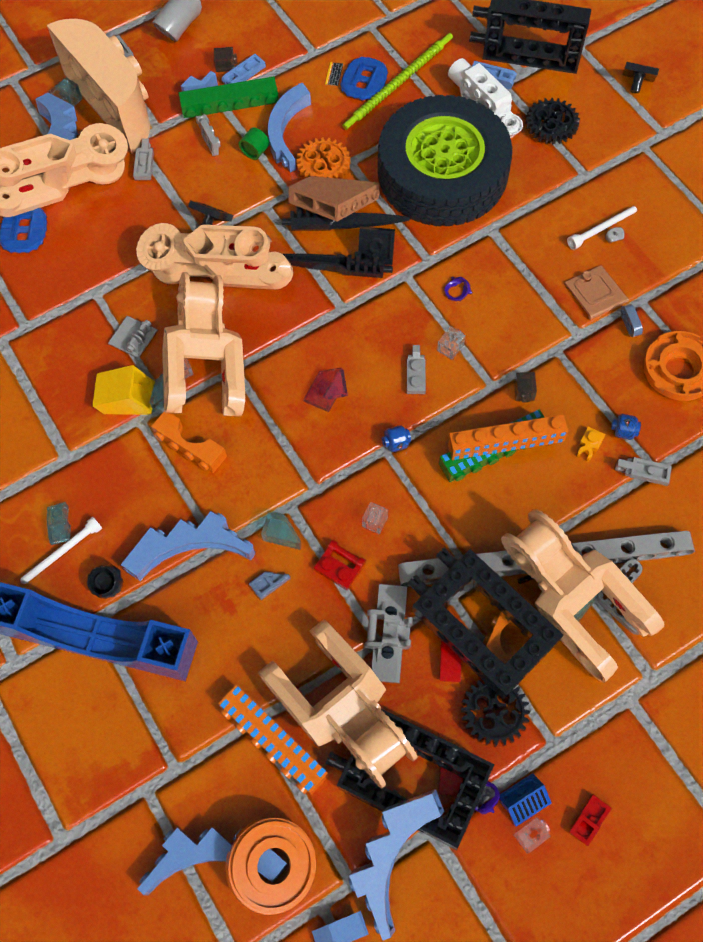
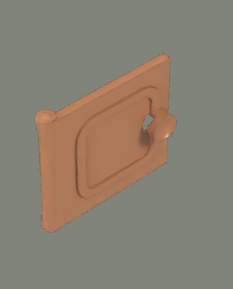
[565,265,629,320]

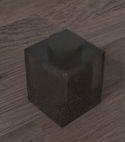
[214,47,238,72]
[514,372,537,402]

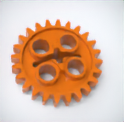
[296,137,350,179]

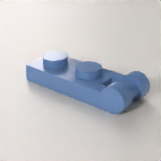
[222,54,266,84]
[472,61,517,89]

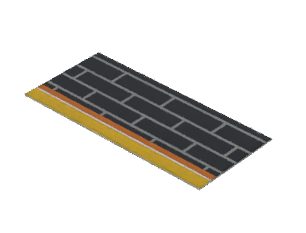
[325,62,343,86]

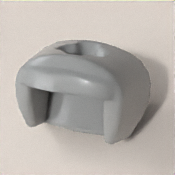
[605,227,624,243]

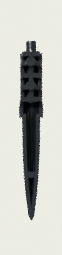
[282,206,411,231]
[283,251,393,278]

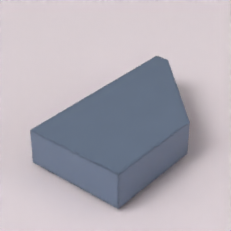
[249,572,291,600]

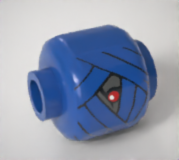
[611,414,641,440]
[382,425,411,452]

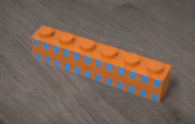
[448,415,569,460]
[218,685,329,795]

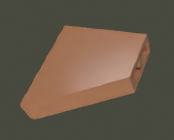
[289,176,380,222]

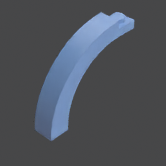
[268,82,311,173]

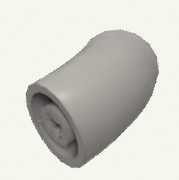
[152,0,202,42]

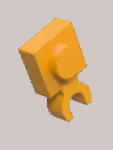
[577,426,606,462]

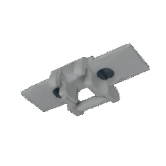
[364,584,413,683]

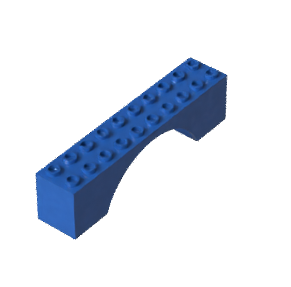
[0,582,198,682]

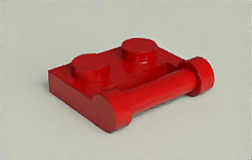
[314,540,367,590]

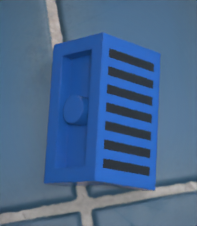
[499,773,552,827]

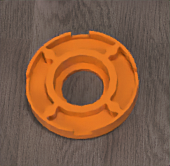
[643,331,703,401]
[225,817,316,915]

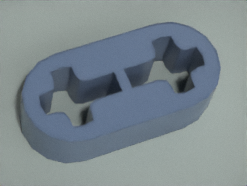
[621,304,643,337]

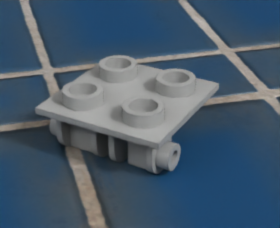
[108,316,158,358]

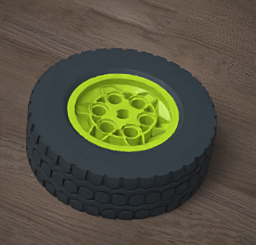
[378,95,512,226]

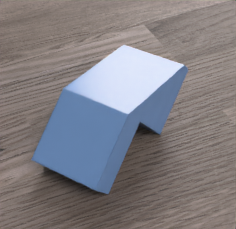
[181,71,218,91]
[312,911,369,942]

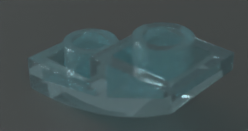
[47,502,71,545]

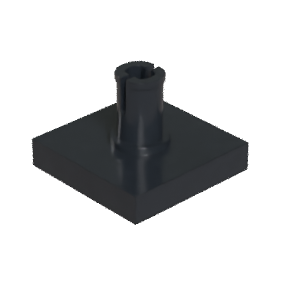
[622,62,659,93]
[188,200,234,225]
[358,226,395,265]

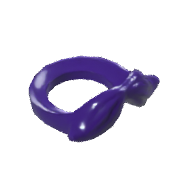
[444,277,472,301]
[475,782,500,814]

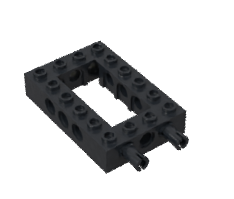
[469,0,591,74]
[408,547,563,700]
[325,709,495,851]

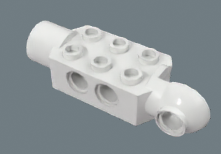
[448,58,523,138]

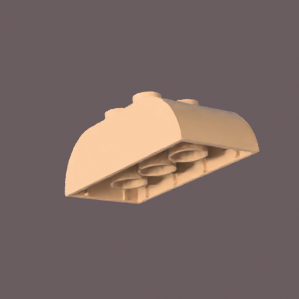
[47,19,150,154]

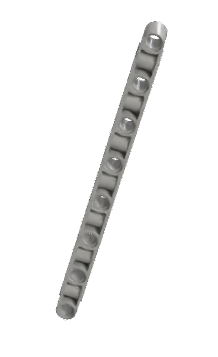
[398,531,695,587]

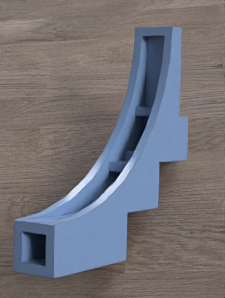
[36,93,78,140]
[121,511,255,581]
[349,789,444,940]
[137,828,288,896]

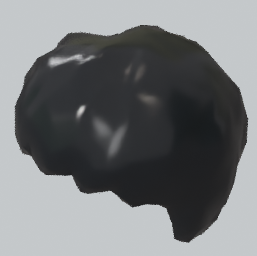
[87,564,124,599]

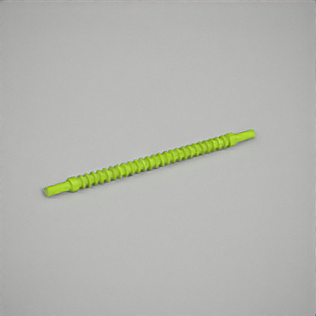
[342,33,453,130]

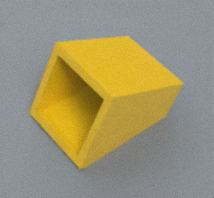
[93,365,155,415]

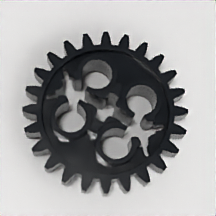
[525,98,580,145]
[460,680,530,747]

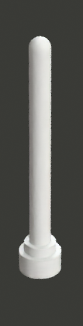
[567,206,637,250]
[20,516,103,584]

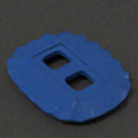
[340,57,388,100]
[0,208,47,253]

